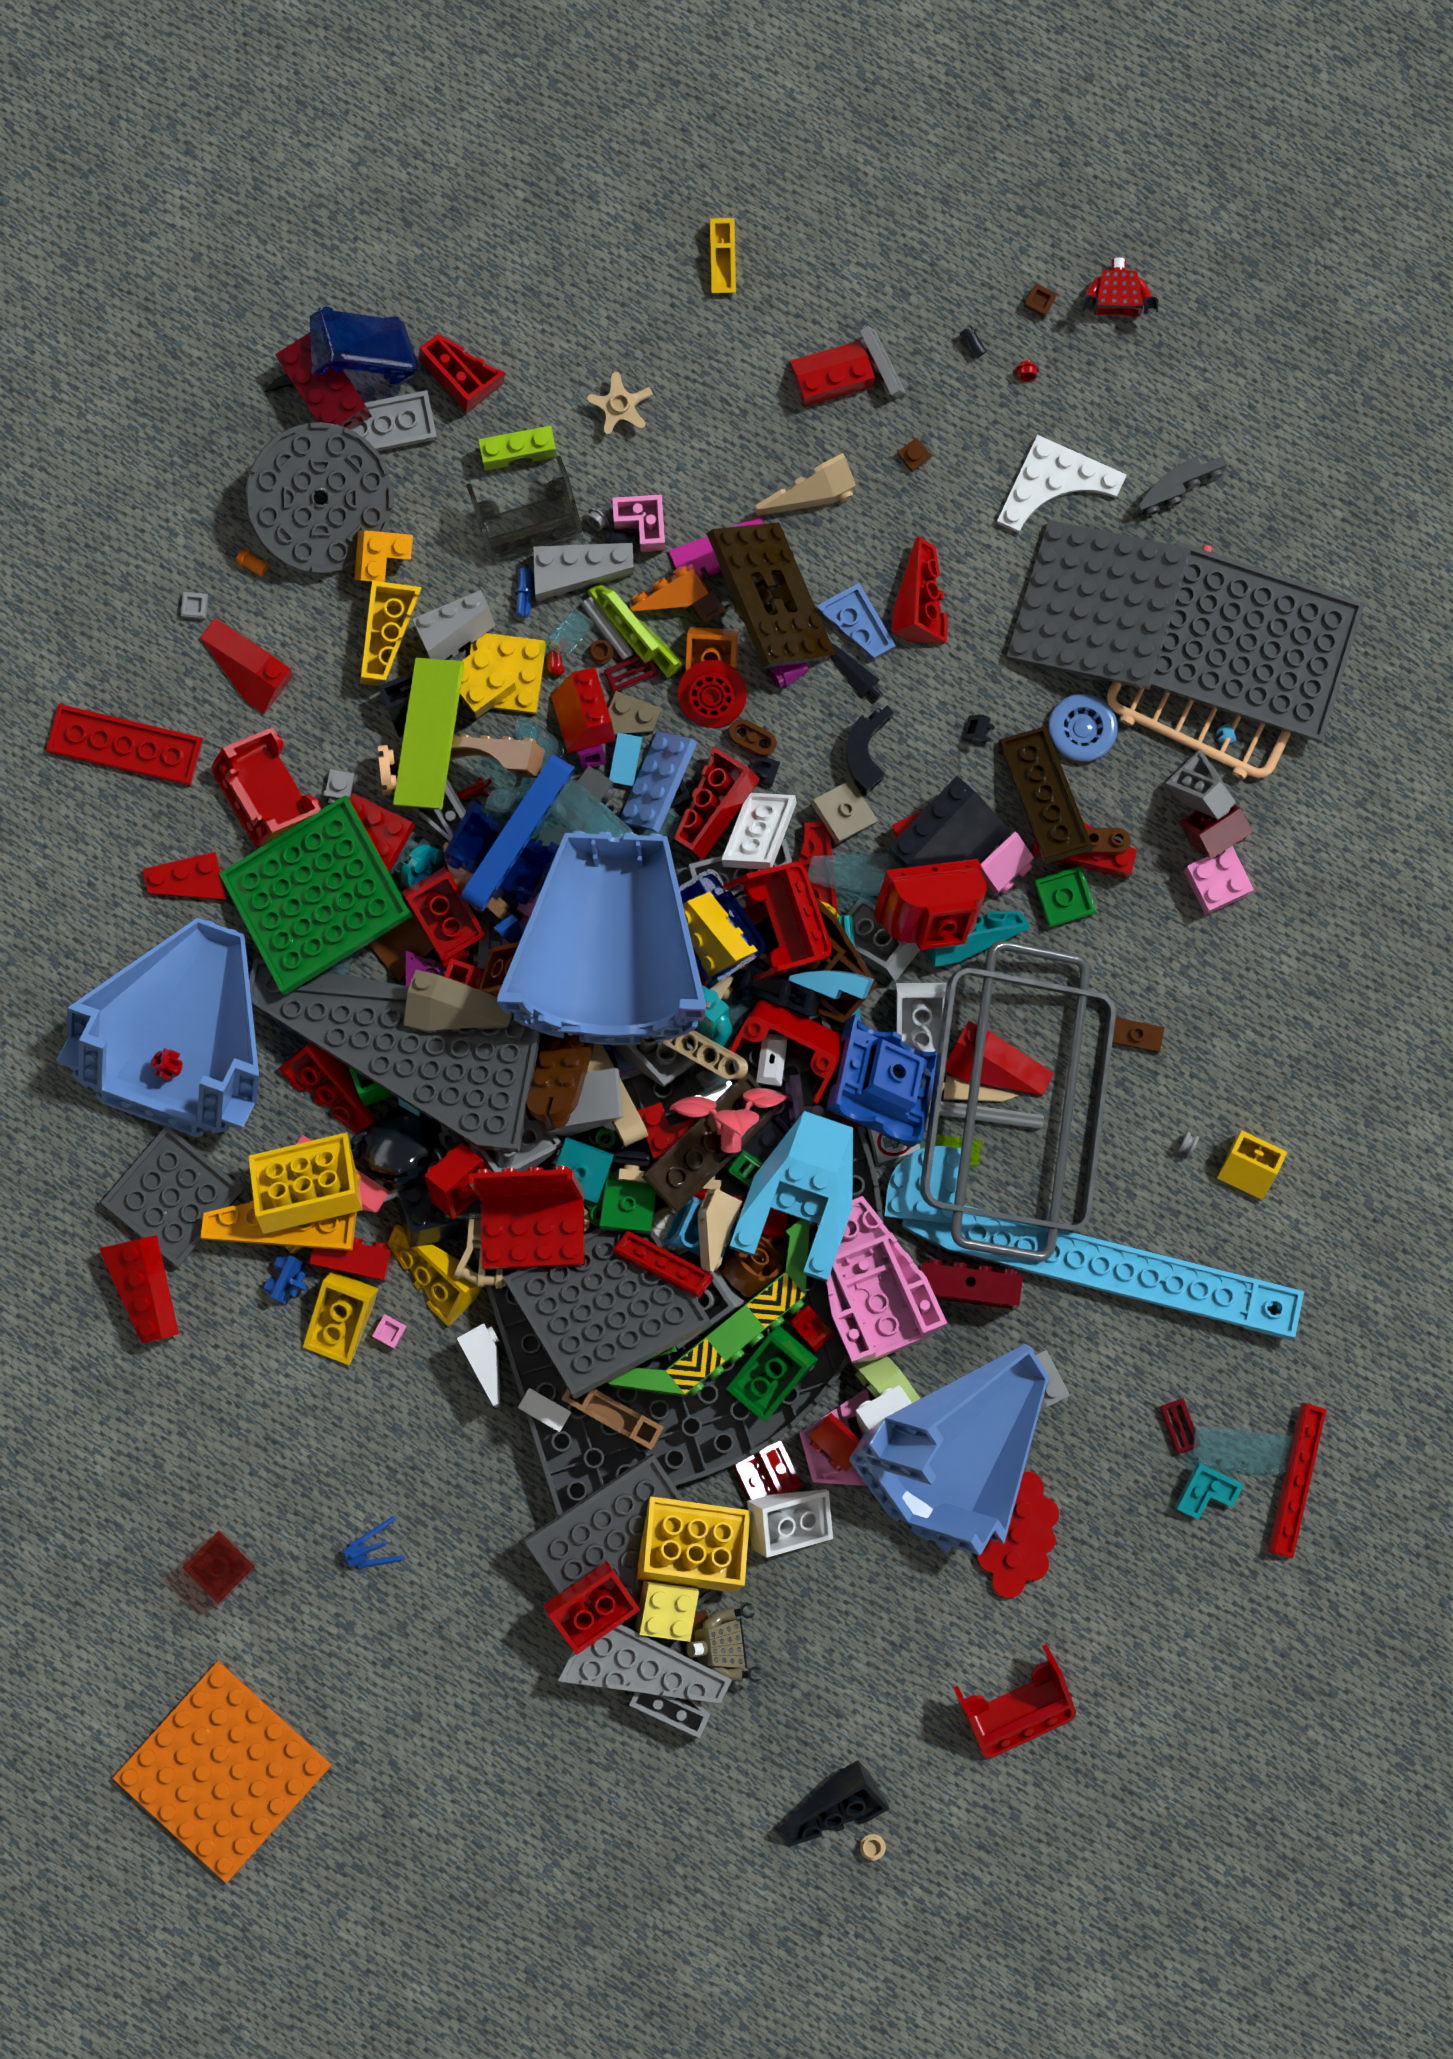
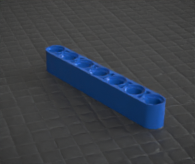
[460,754,575,912]

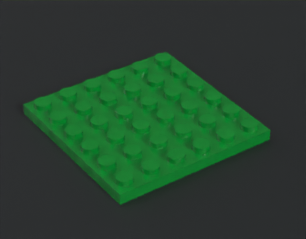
[219,795,413,995]

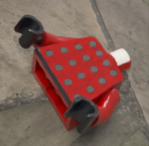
[1082,258,1159,316]

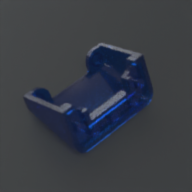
[310,307,418,385]
[444,801,559,905]

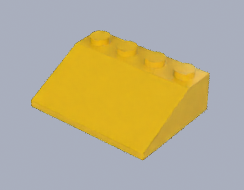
[249,1132,363,1234]
[637,1496,750,1593]

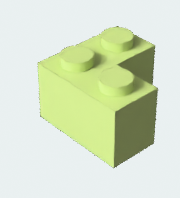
[852,1355,921,1403]

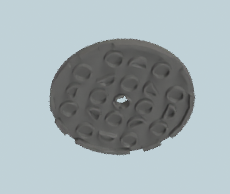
[246,422,394,573]

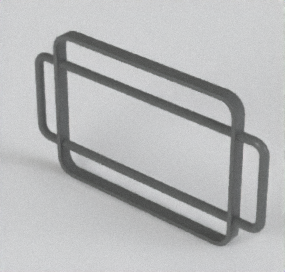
[920,941,1116,1261]

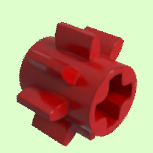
[151,1048,183,1081]

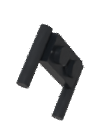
[724,1114,791,1193]

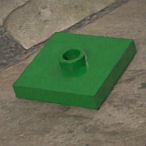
[1033,866,1097,928]
[600,1179,656,1235]

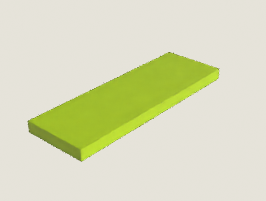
[393,658,464,810]

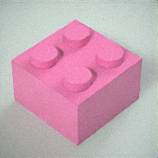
[1184,846,1254,916]

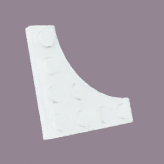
[997,435,1127,533]

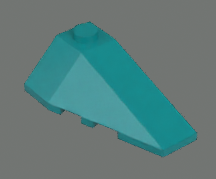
[925,911,1030,967]

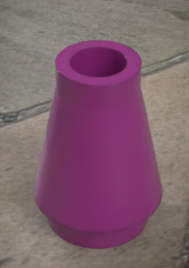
[770,662,809,688]

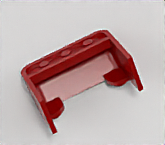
[722,862,832,981]
[730,999,844,1108]
[953,1644,1076,1758]

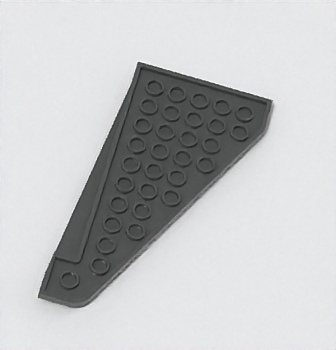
[249,958,541,1153]

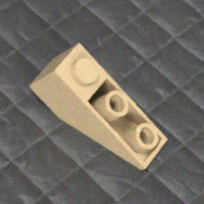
[698,1189,742,1273]

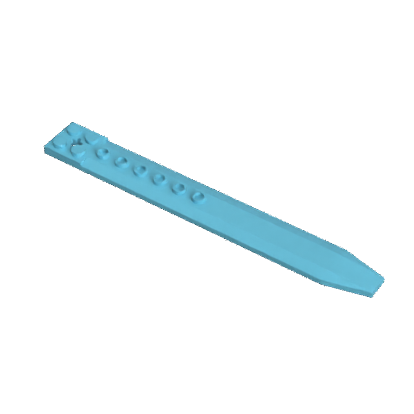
[901,1205,1304,1341]

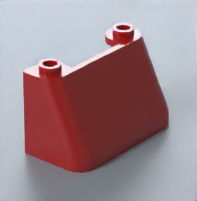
[212,727,321,848]

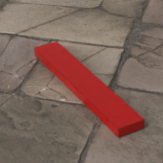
[1268,1402,1327,1558]

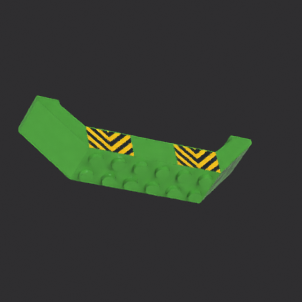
[607,1219,810,1397]

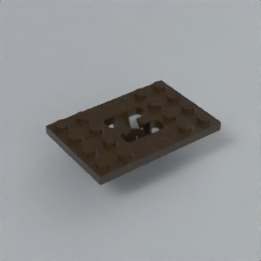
[706,522,836,668]

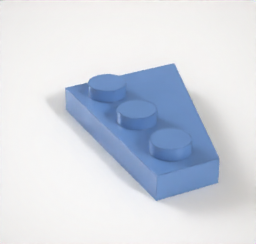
[816,583,896,660]

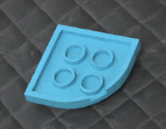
[884,1146,961,1224]

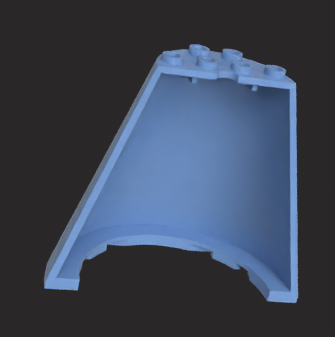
[497,831,706,1045]

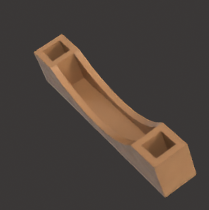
[399,734,545,778]

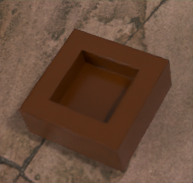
[1024,283,1057,318]
[897,437,932,473]
[693,589,726,624]

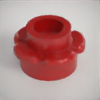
[1015,360,1039,382]

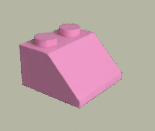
[981,832,1034,896]

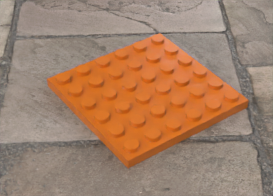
[113,1661,332,1884]

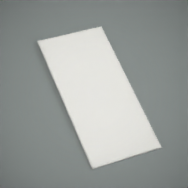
[518,1388,571,1432]

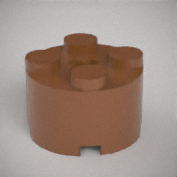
[721,1237,782,1297]

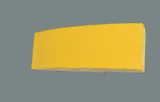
[710,218,736,293]

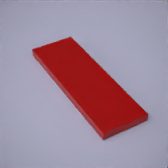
[46,704,203,786]

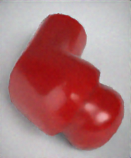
[547,639,571,677]

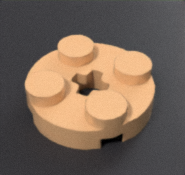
[378,745,396,796]

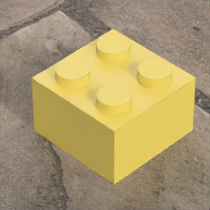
[635,1580,699,1642]

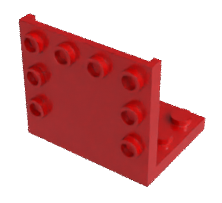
[469,1166,585,1270]

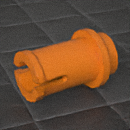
[235,549,269,577]

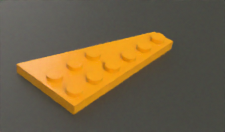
[201,1174,361,1251]

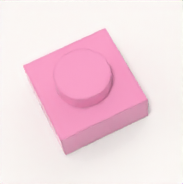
[372,1314,407,1349]

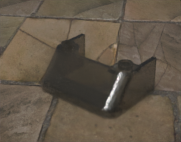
[466,456,582,562]

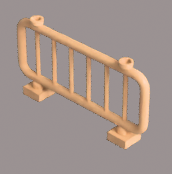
[1107,682,1291,779]

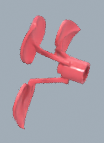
[670,1088,787,1153]

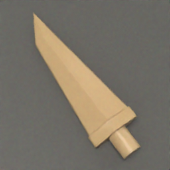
[942,1075,1019,1102]

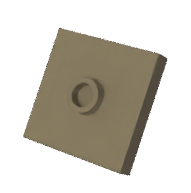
[810,779,878,844]

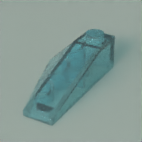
[808,853,903,901]

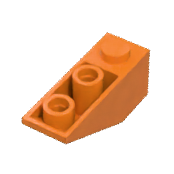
[630,564,709,611]

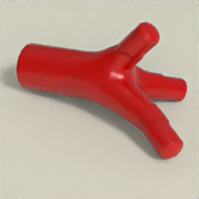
[457,776,493,802]

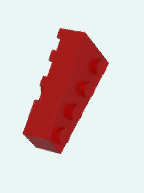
[99,1235,179,1343]

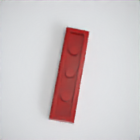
[613,1230,713,1298]

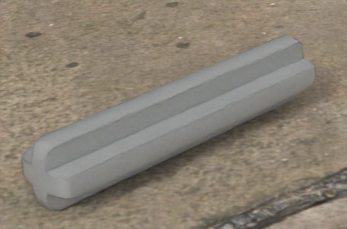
[582,597,633,661]

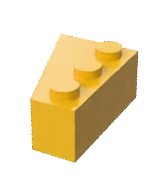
[683,892,758,977]

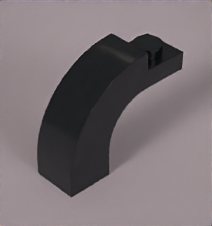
[846,705,894,795]

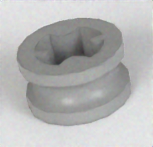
[1178,1131,1199,1157]

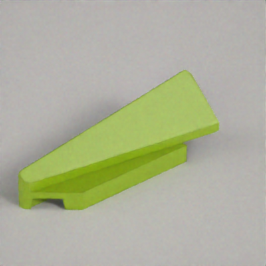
[587,583,686,678]

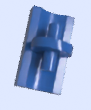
[263,1255,308,1305]

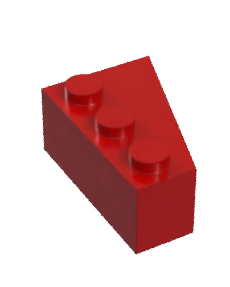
[418,334,505,413]

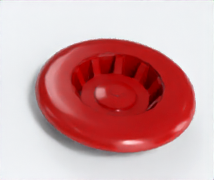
[678,660,747,728]

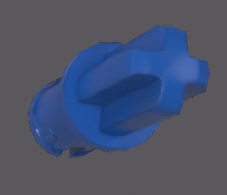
[515,568,534,618]

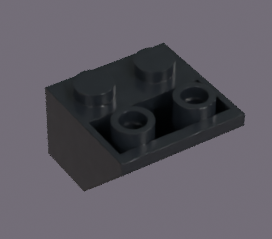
[378,672,413,737]

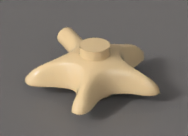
[587,372,653,434]

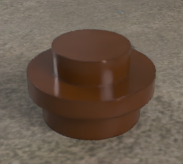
[589,640,613,665]

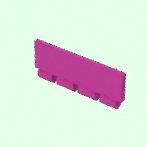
[669,516,763,579]

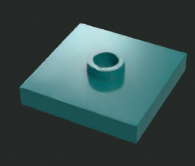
[556,1137,614,1203]

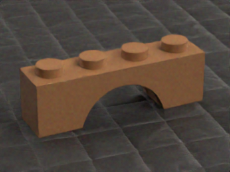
[561,1388,665,1451]

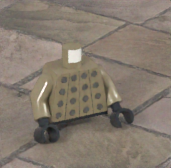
[686,1602,761,1683]

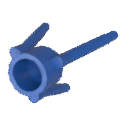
[344,1516,404,1569]

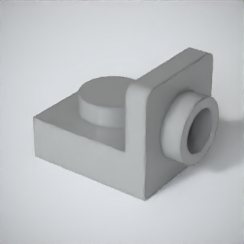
[323,769,355,804]

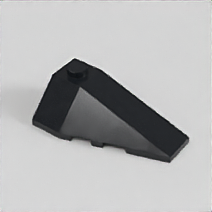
[777,1760,890,1846]

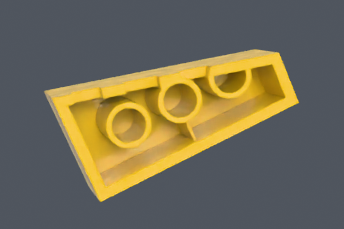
[360,581,422,686]

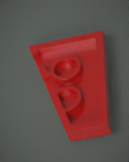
[143,852,228,901]

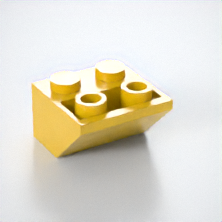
[1217,1130,1287,1200]

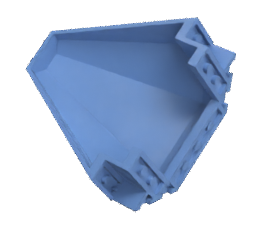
[56,918,259,1137]
[849,1344,1049,1555]

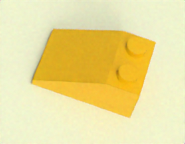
[303,1271,379,1365]

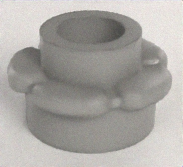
[586,508,609,531]

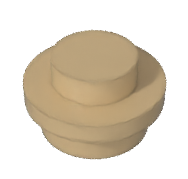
[860,1834,886,1861]

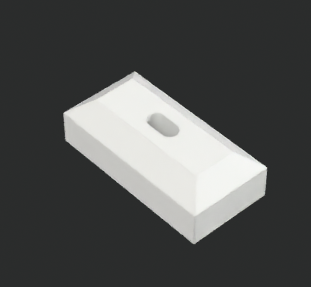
[756,1034,788,1087]

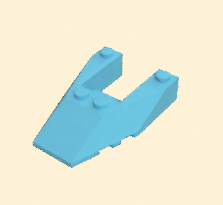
[729,1111,853,1282]

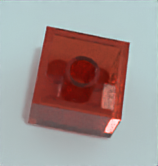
[182,1530,258,1604]

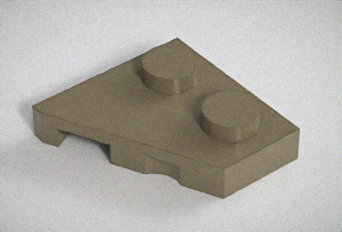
[608,691,662,735]

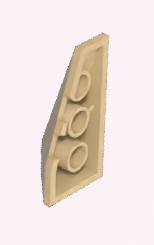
[755,453,856,516]

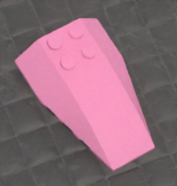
[817,1196,947,1363]

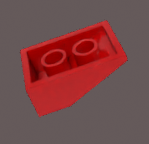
[401,867,486,961]

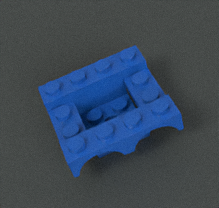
[826,1014,938,1147]

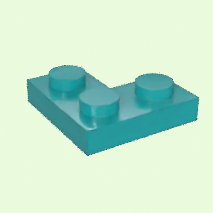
[1174,1462,1244,1520]

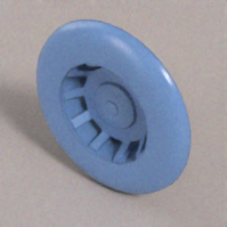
[1048,694,1118,762]

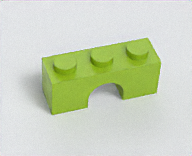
[478,426,557,471]

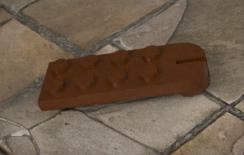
[527,1033,594,1129]

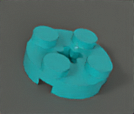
[401,844,445,888]

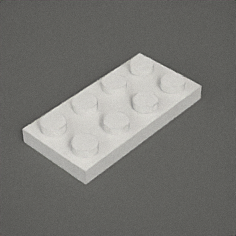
[722,793,797,870]

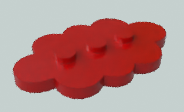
[977,1472,1059,1598]

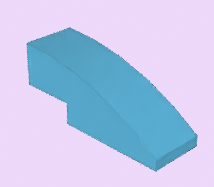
[789,970,874,999]

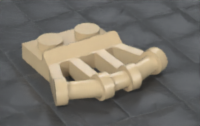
[454,1214,521,1289]

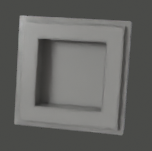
[180,592,209,620]

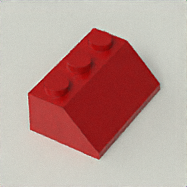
[789,340,875,407]
[551,667,616,753]
[543,1561,640,1655]

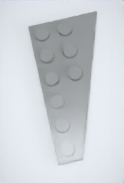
[558,1624,732,1704]

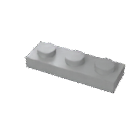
[860,326,906,398]

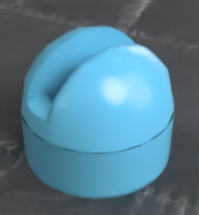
[1216,723,1236,744]

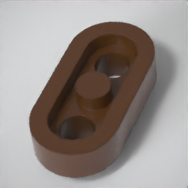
[729,719,776,757]
[1085,828,1131,855]

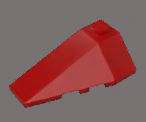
[892,537,948,644]
[200,618,294,714]
[278,1042,375,1133]

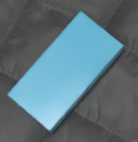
[609,733,643,786]

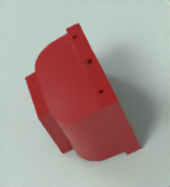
[873,859,987,950]

